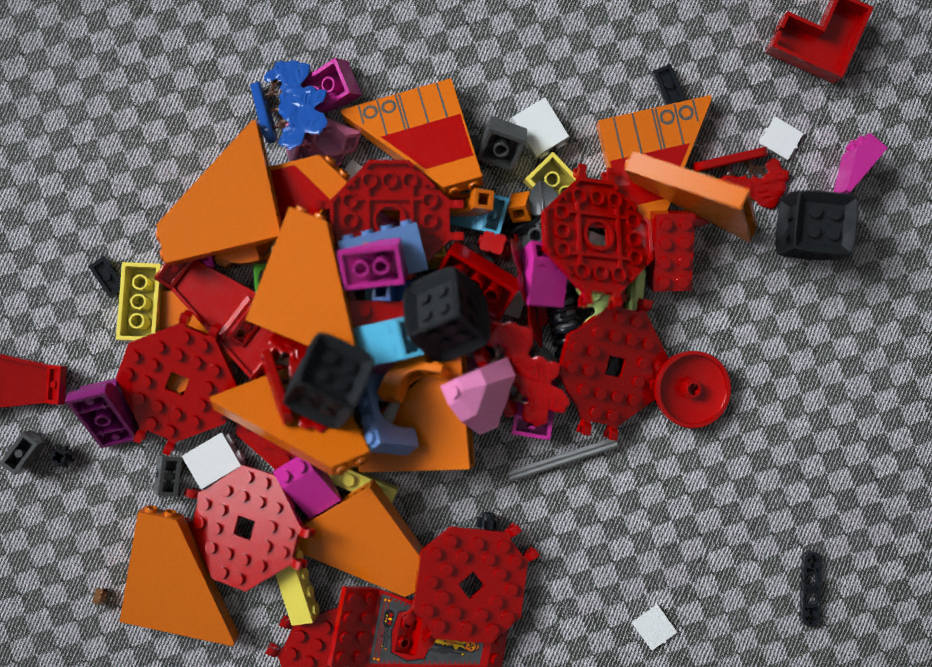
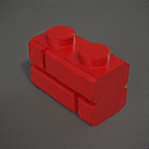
[478,231,511,261]

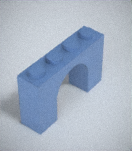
[338,219,428,274]
[357,373,419,455]

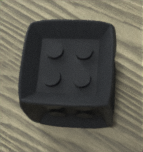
[775,190,859,261]
[403,267,491,361]
[283,332,374,429]

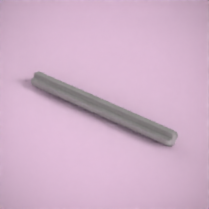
[508,439,618,481]

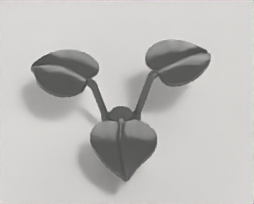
[504,180,559,265]

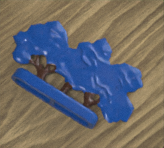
[250,60,328,150]

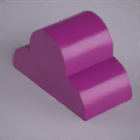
[65,378,138,448]

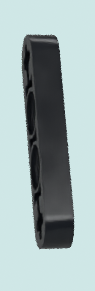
[799,550,822,627]

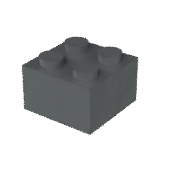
[476,116,527,172]

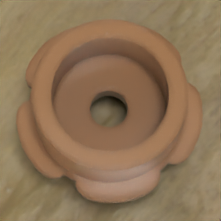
[92,588,108,607]

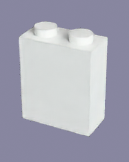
[511,98,569,160]
[182,431,246,489]

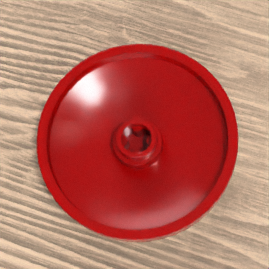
[654,350,731,428]

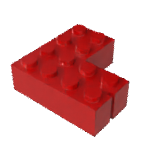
[765,0,874,84]

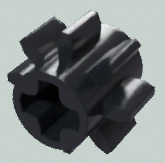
[49,444,75,468]
[476,512,500,531]

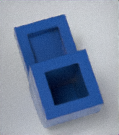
[372,281,414,301]

